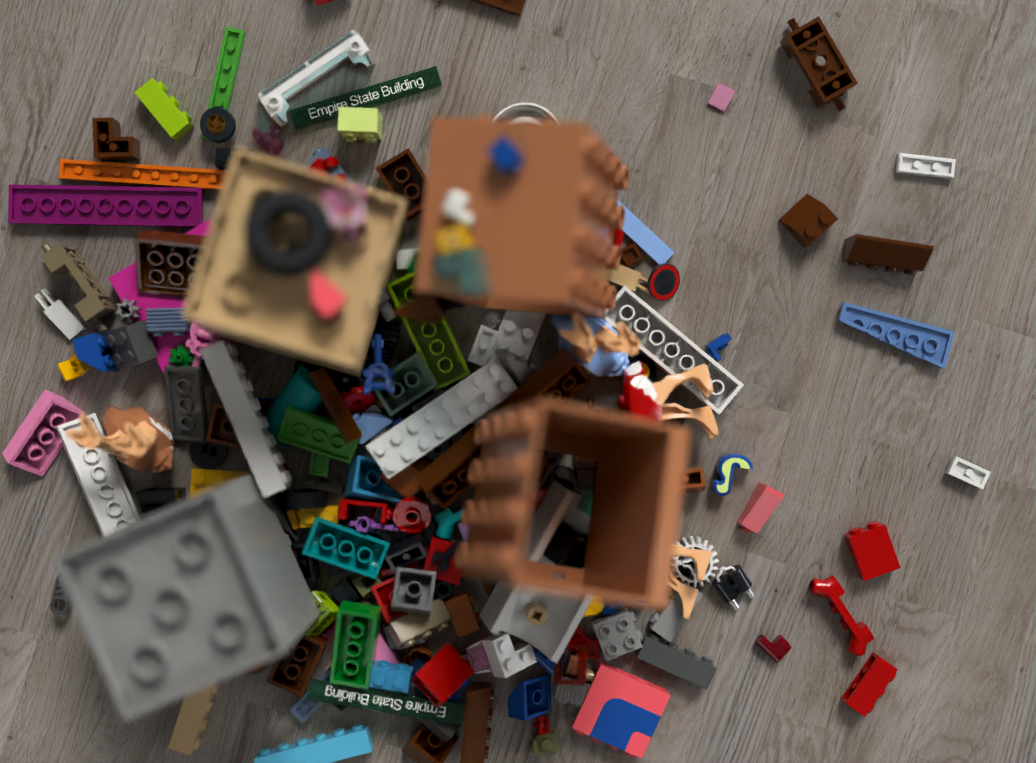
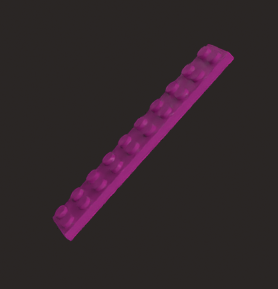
[8,184,204,227]

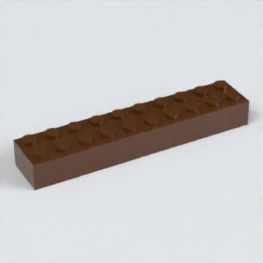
[415,348,591,510]

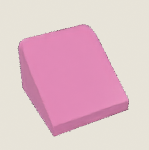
[707,83,735,112]

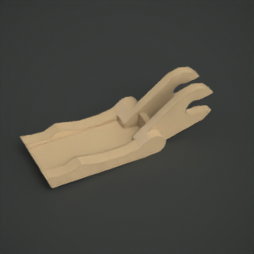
[609,265,649,293]

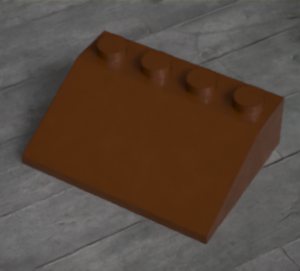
[134,229,208,298]

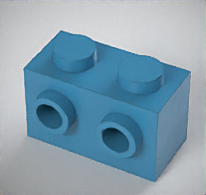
[369,660,414,693]

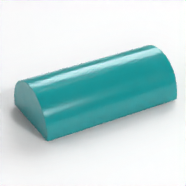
[264,365,323,445]
[302,516,390,580]

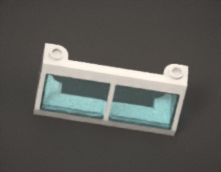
[258,30,375,127]

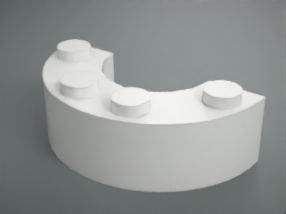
[494,103,558,121]

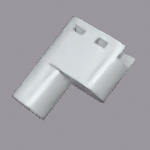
[441,190,476,229]

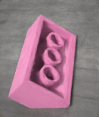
[2,389,85,477]

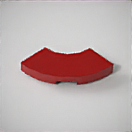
[568,624,600,659]

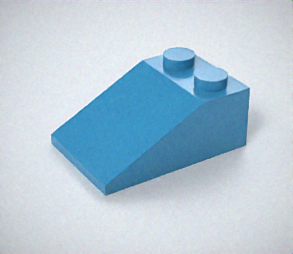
[344,455,404,505]

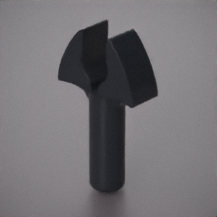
[431,540,461,570]

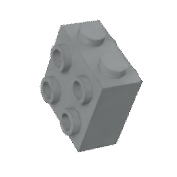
[592,607,644,661]

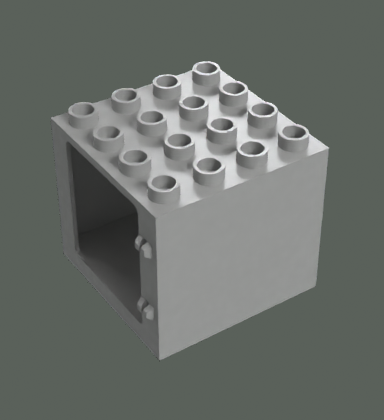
[53,473,320,721]

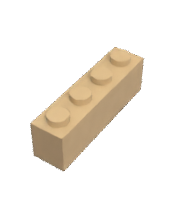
[168,682,219,755]

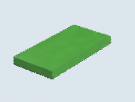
[276,406,363,464]

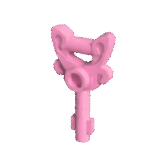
[186,323,220,367]

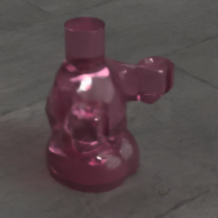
[252,124,284,157]

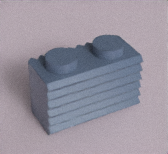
[146,308,191,336]

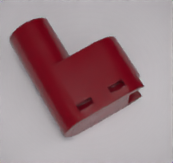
[755,634,792,663]

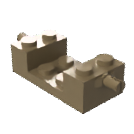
[41,243,118,333]

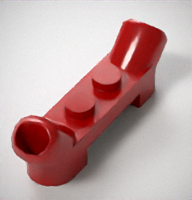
[809,575,875,656]

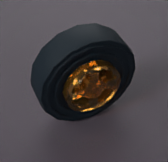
[200,107,236,143]

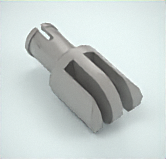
[376,286,397,321]

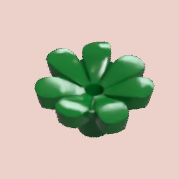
[169,344,194,366]

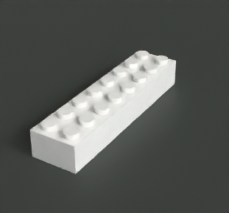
[602,285,744,415]
[200,340,293,498]
[365,358,517,479]

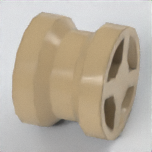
[525,602,547,626]

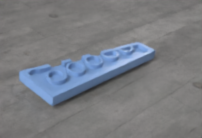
[837,302,955,369]

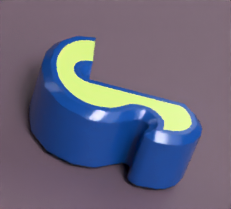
[711,453,753,496]

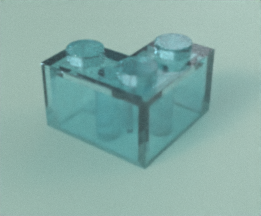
[433,245,492,297]

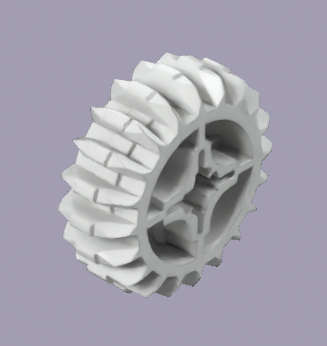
[672,536,719,588]

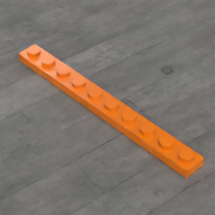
[59,159,229,190]

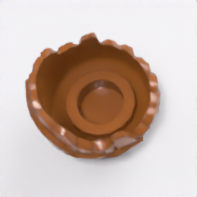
[402,645,434,666]

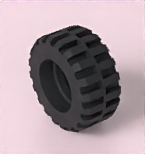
[244,188,332,278]

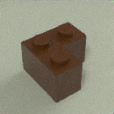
[93,117,140,162]

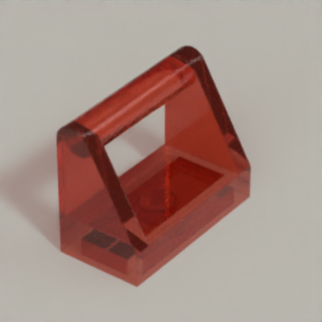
[553,644,587,687]

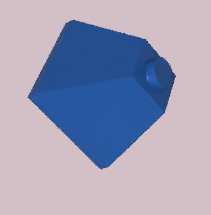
[508,673,551,721]

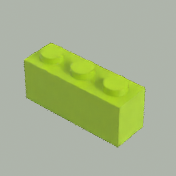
[134,78,194,141]

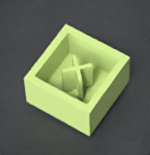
[338,107,382,143]

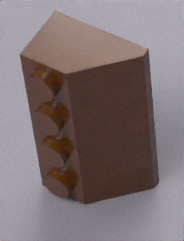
[842,234,934,275]
[393,293,446,325]
[460,681,494,763]

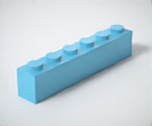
[254,723,374,763]

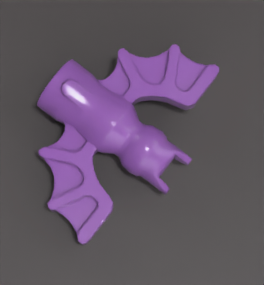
[346,516,399,534]

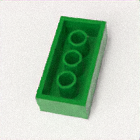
[329,600,382,689]

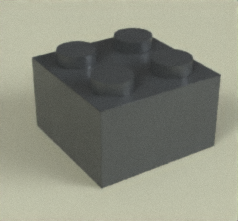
[103,320,159,369]
[391,567,436,616]

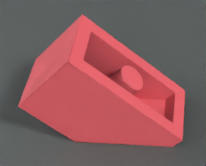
[311,268,349,320]

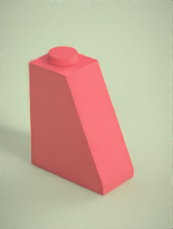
[737,482,784,534]

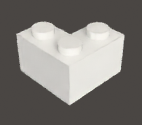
[481,633,537,678]

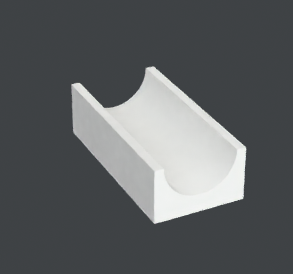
[479,480,593,663]

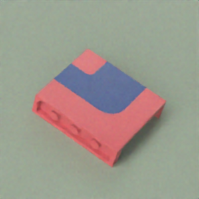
[570,659,671,759]

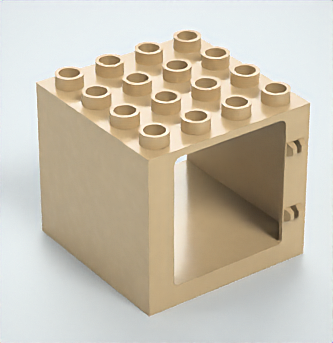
[182,148,407,378]

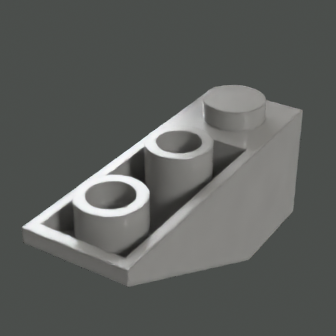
[495,350,540,387]

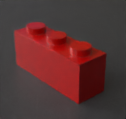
[841,652,898,717]

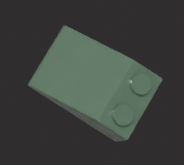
[374,352,439,417]

